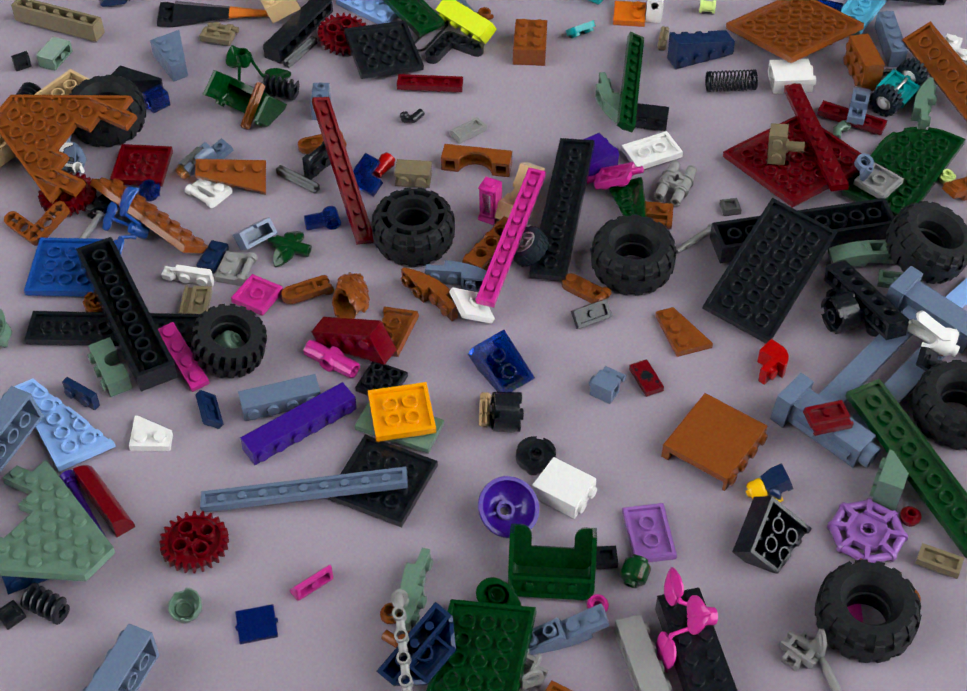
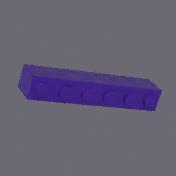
[240,382,357,465]

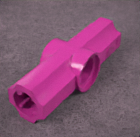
[303,340,360,378]

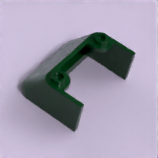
[203,70,287,128]

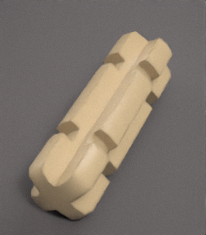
[479,392,491,427]

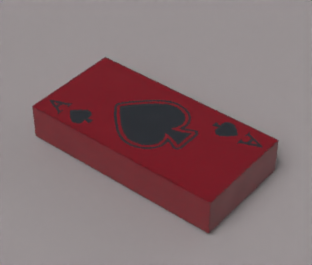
[629,359,664,397]

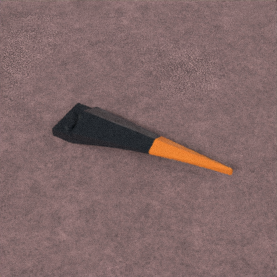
[157,1,269,27]

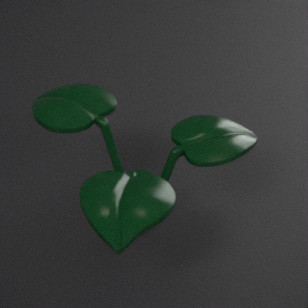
[226,45,291,82]

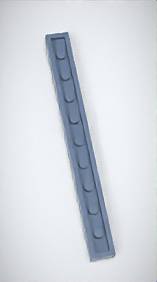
[200,467,408,512]

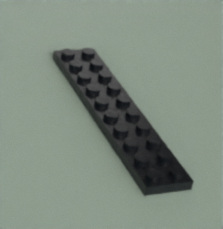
[529,138,595,281]
[25,311,218,347]

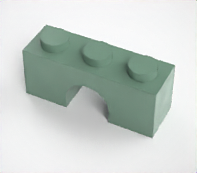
[87,337,133,397]

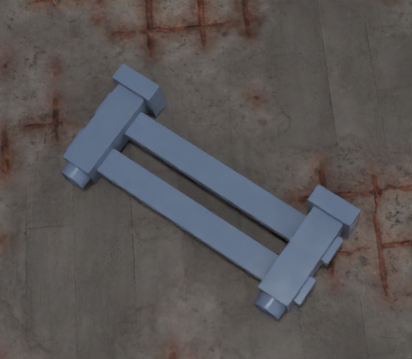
[770,266,967,468]

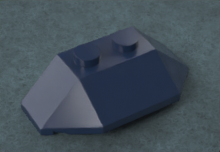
[376,602,456,686]

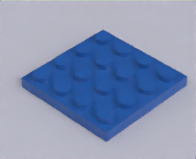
[24,237,102,297]

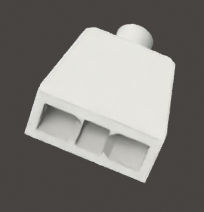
[645,0,664,24]

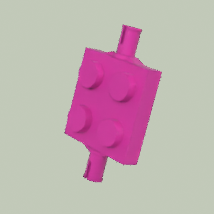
[587,162,644,190]

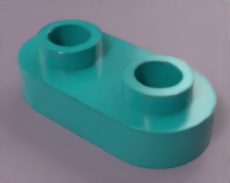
[565,20,596,38]

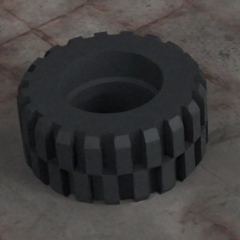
[191,304,267,378]

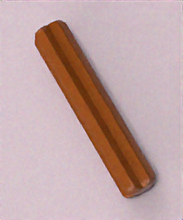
[240,82,265,130]

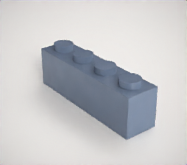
[874,11,908,67]
[238,374,321,421]

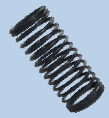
[705,69,758,92]

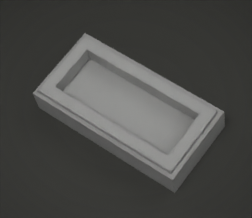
[450,117,487,144]

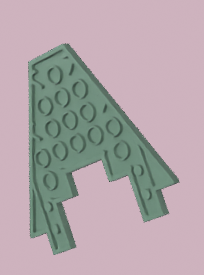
[0,460,115,582]

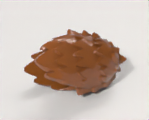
[332,272,370,319]

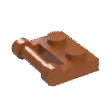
[645,201,674,229]

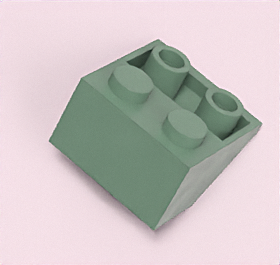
[869,450,909,511]

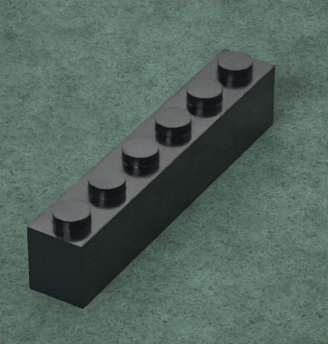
[263,0,333,64]

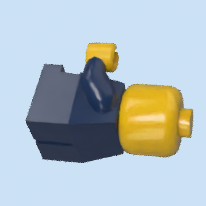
[745,463,794,502]

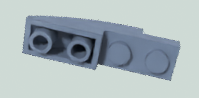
[846,86,871,125]
[425,260,487,291]
[529,603,610,655]

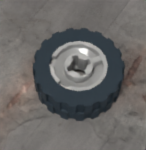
[513,226,549,267]

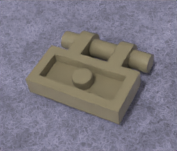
[199,21,239,46]

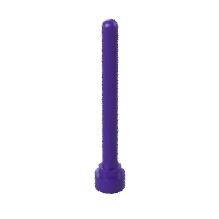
[59,470,106,537]

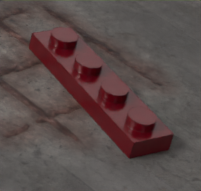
[397,74,464,92]
[817,100,888,135]

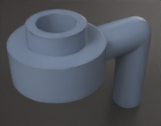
[854,153,874,181]

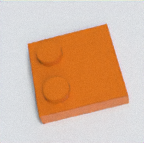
[613,1,646,27]

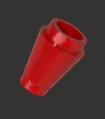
[372,152,395,178]

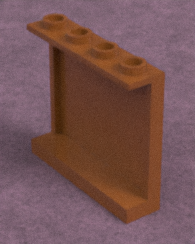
[661,393,768,491]

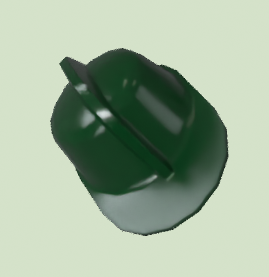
[476,577,522,606]

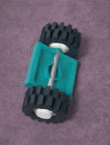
[869,58,928,117]

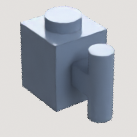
[589,366,627,404]

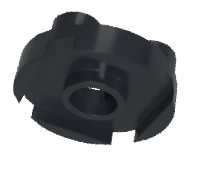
[516,436,556,475]

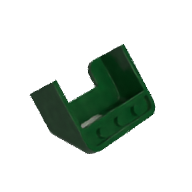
[508,523,597,600]

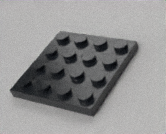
[344,20,424,79]
[328,434,438,528]

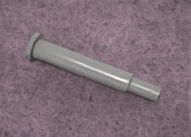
[79,211,105,238]
[676,224,712,254]
[819,657,842,691]

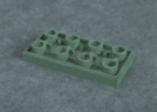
[355,402,444,454]

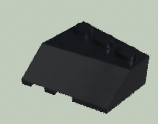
[732,496,812,574]

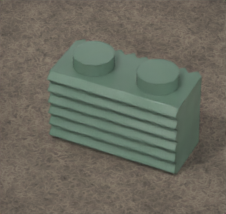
[36,36,73,71]

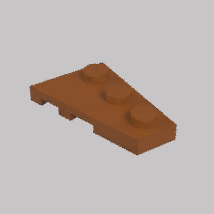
[655,307,713,357]

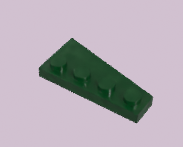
[609,177,647,217]

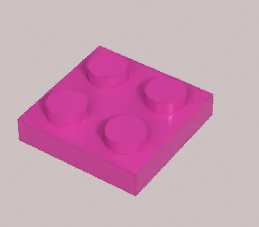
[231,274,283,316]

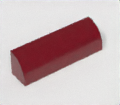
[73,465,135,537]

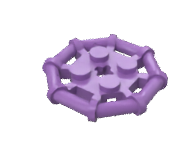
[827,498,908,563]

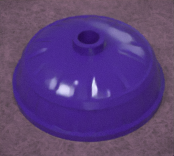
[478,476,539,539]

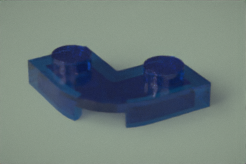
[353,153,383,197]

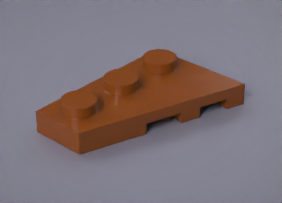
[382,306,419,357]

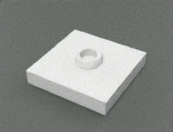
[449,287,495,324]

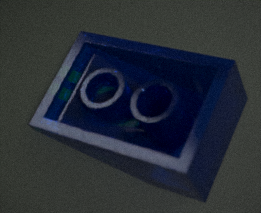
[468,330,535,392]

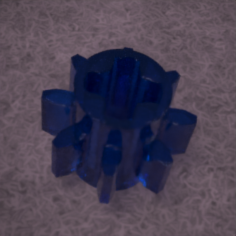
[138,179,161,201]

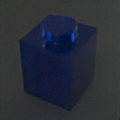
[142,84,171,113]

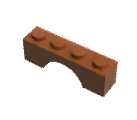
[441,144,513,177]

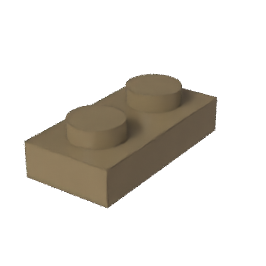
[915,543,964,579]

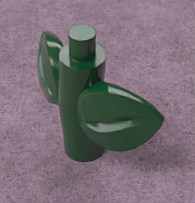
[268,231,312,267]

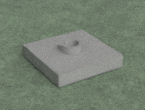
[853,162,904,199]

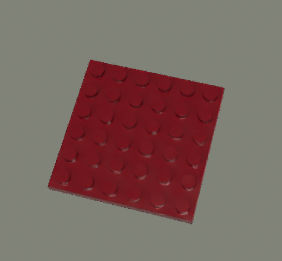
[723,116,862,208]

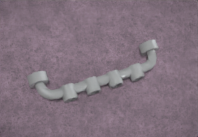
[390,589,414,691]

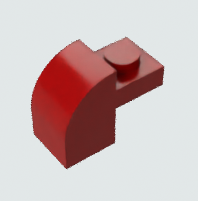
[757,339,789,385]

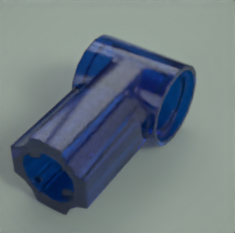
[304,206,341,231]

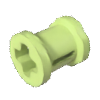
[699,0,716,14]

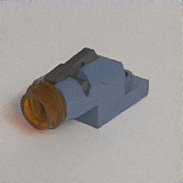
[175,138,234,180]

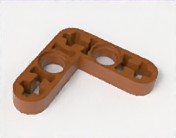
[4,201,70,246]

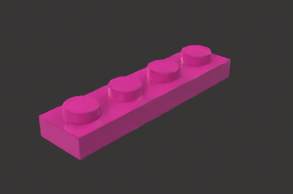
[158,322,209,392]

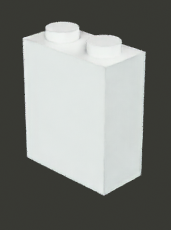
[768,58,816,94]
[532,457,597,519]

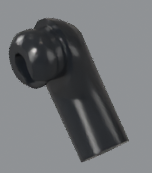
[400,109,425,123]

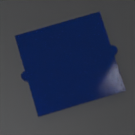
[235,604,278,645]

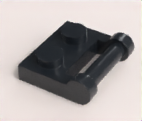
[302,141,331,179]

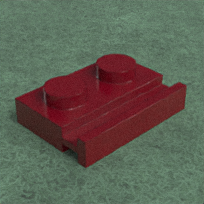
[803,400,854,436]

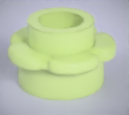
[939,169,956,184]

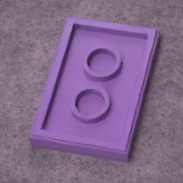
[622,503,677,563]

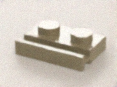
[179,286,213,314]

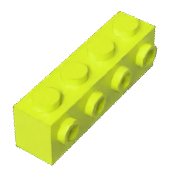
[435,0,497,44]

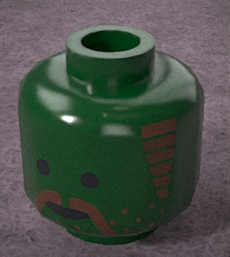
[620,554,651,588]

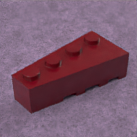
[311,317,397,365]

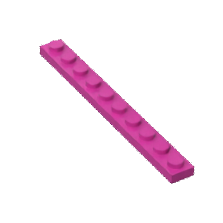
[476,168,546,308]

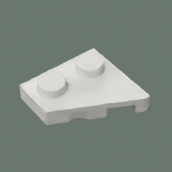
[129,416,173,451]

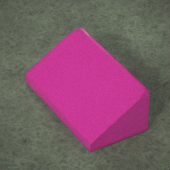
[290,565,333,601]

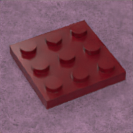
[110,144,173,187]

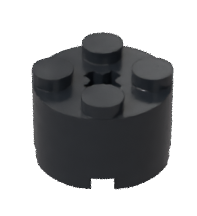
[821,291,864,334]
[490,391,524,432]

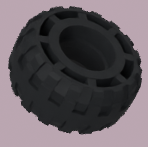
[69,75,146,147]
[372,187,455,267]
[886,201,967,284]
[591,214,676,296]
[911,360,967,450]
[814,559,922,663]

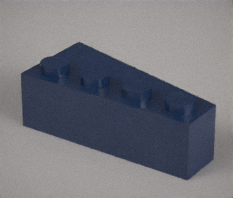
[667,30,735,70]

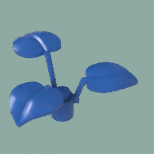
[102,187,150,255]

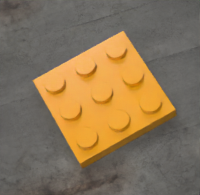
[368,382,436,442]

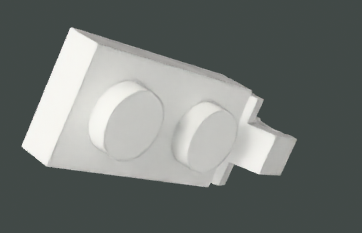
[161,265,215,287]

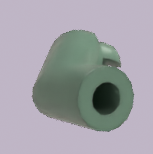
[833,120,851,139]

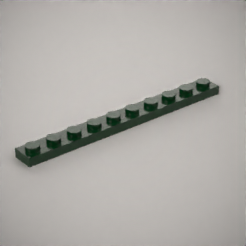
[617,31,644,133]

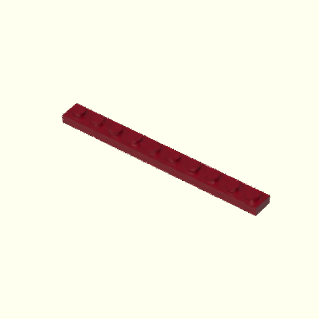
[784,83,849,192]
[311,97,374,245]

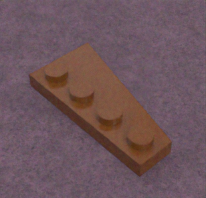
[195,159,266,195]

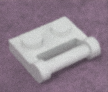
[185,179,233,208]

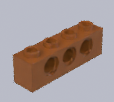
[462,216,508,271]

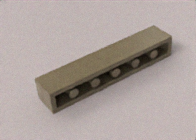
[11,0,105,42]

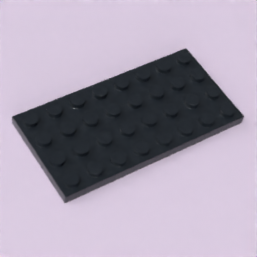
[702,198,837,343]

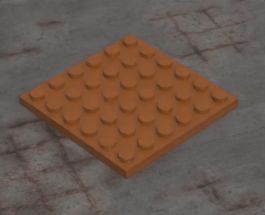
[726,0,864,63]

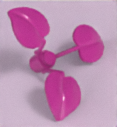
[656,567,718,673]

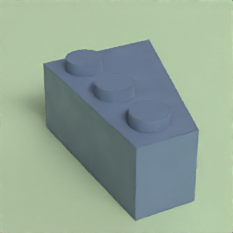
[150,30,188,82]

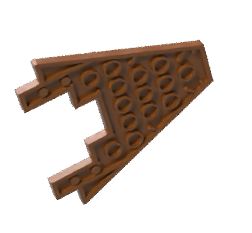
[0,95,137,204]

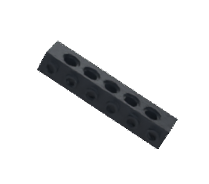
[824,260,909,340]

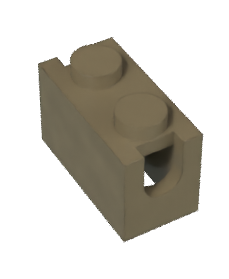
[394,159,432,188]

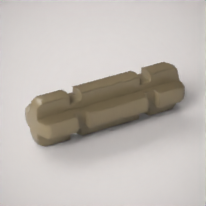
[658,26,669,51]

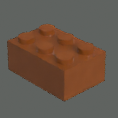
[513,19,548,66]
[843,33,885,91]

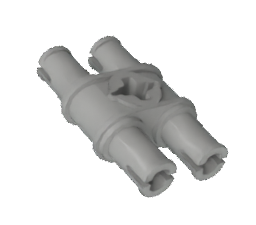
[653,160,697,207]

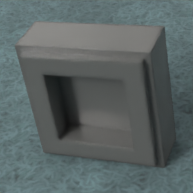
[719,198,742,216]

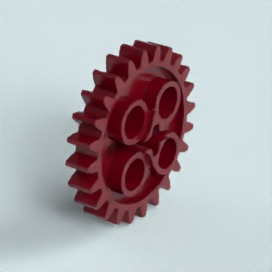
[318,13,366,56]
[38,172,97,217]
[159,511,230,574]

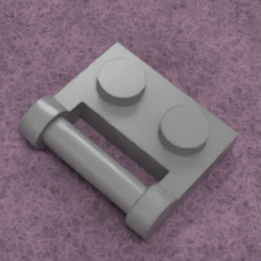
[214,251,257,286]

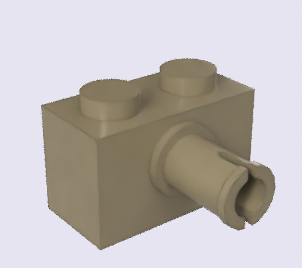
[767,123,805,165]

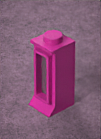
[478,177,502,225]

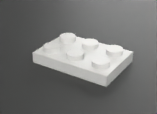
[621,131,683,169]

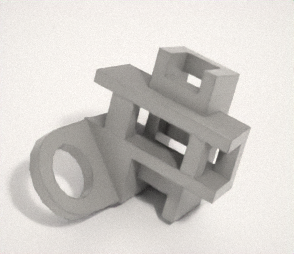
[780,629,827,671]
[520,649,549,691]

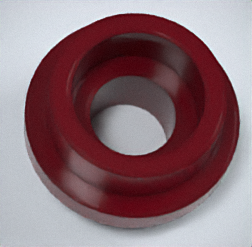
[900,506,922,527]

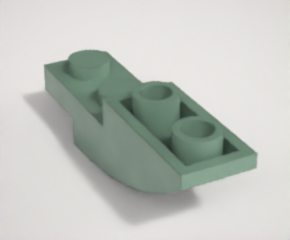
[595,72,620,124]
[911,77,937,129]
[828,240,895,267]
[400,547,433,631]

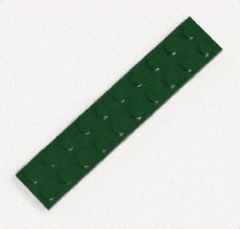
[845,378,967,558]

